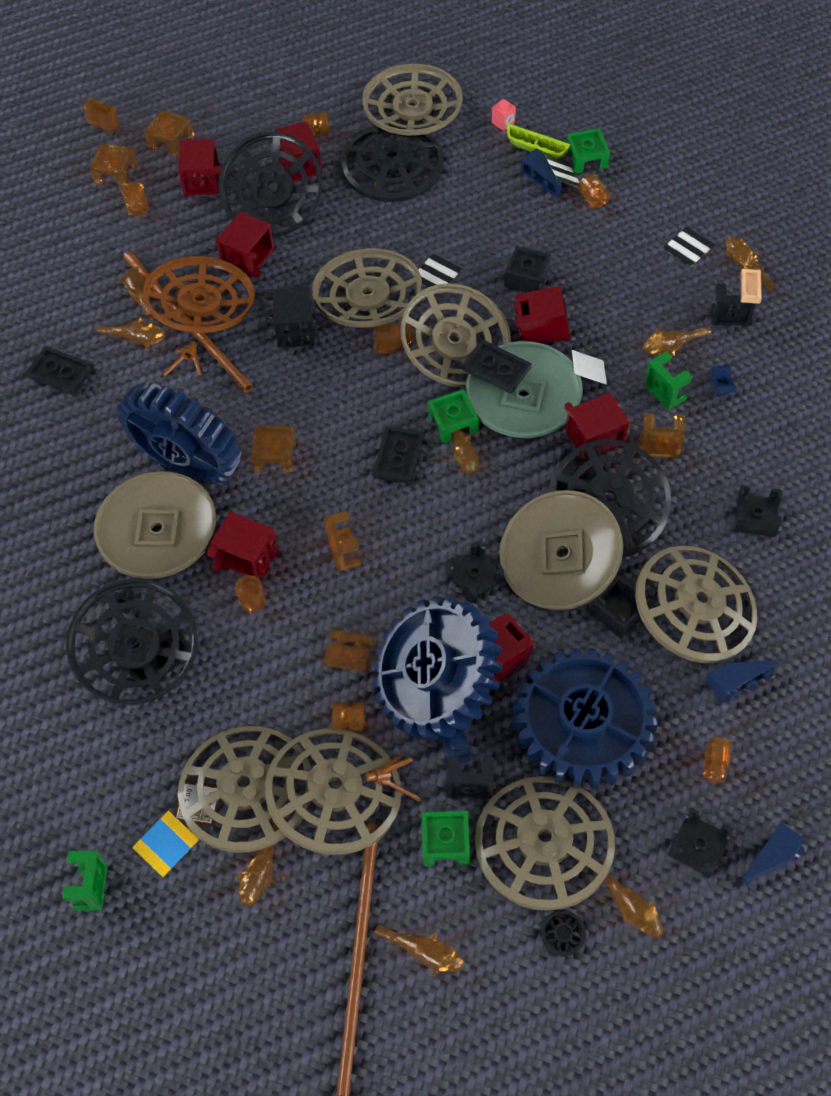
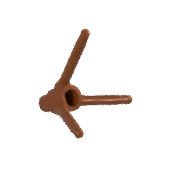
[163,341,202,376]
[365,754,421,801]

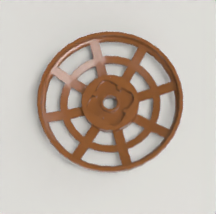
[143,256,255,333]

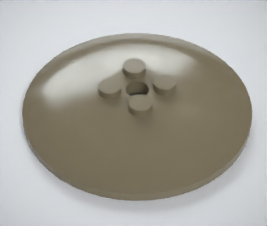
[94,471,216,579]
[500,490,623,610]

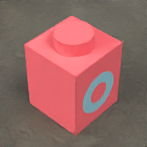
[492,99,516,131]

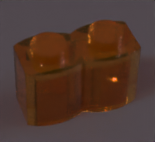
[82,98,120,132]
[703,737,732,783]

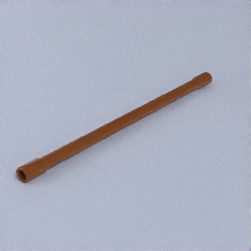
[123,251,253,393]
[336,824,380,1096]

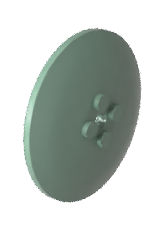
[466,341,582,438]

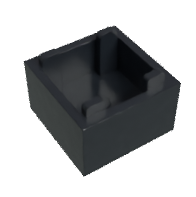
[504,246,551,293]
[589,575,652,639]

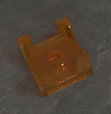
[144,110,194,156]
[89,143,137,187]
[639,413,685,457]
[251,426,296,472]
[323,511,361,572]

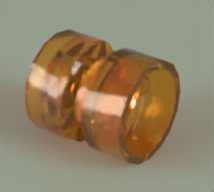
[303,111,330,136]
[578,174,610,208]
[122,182,149,216]
[235,575,266,613]
[332,701,365,731]

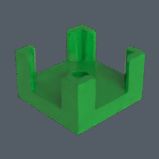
[566,128,610,174]
[644,351,692,411]
[428,389,479,444]
[422,811,470,866]
[62,851,107,911]

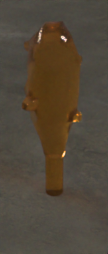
[725,236,776,292]
[120,267,154,319]
[97,318,166,349]
[643,327,711,356]
[452,430,479,474]
[237,821,279,907]
[595,872,664,938]
[375,925,464,977]

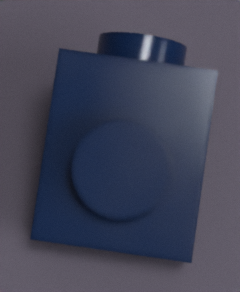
[710,365,736,395]

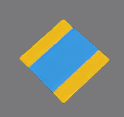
[132,810,199,877]

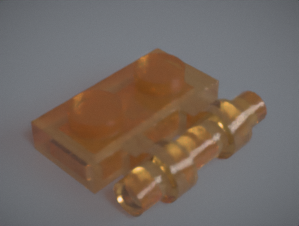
[323,629,373,672]

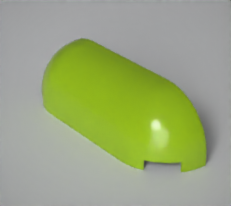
[507,123,571,159]

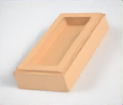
[741,269,761,304]

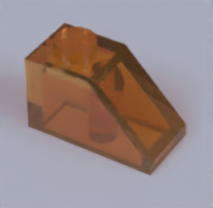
[374,324,414,354]

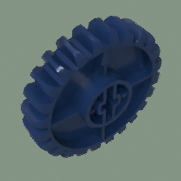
[117,383,241,484]
[372,596,503,740]
[513,648,658,789]

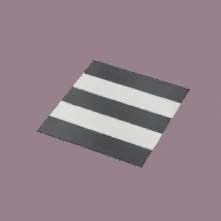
[545,154,583,189]
[662,227,715,267]
[411,253,463,294]

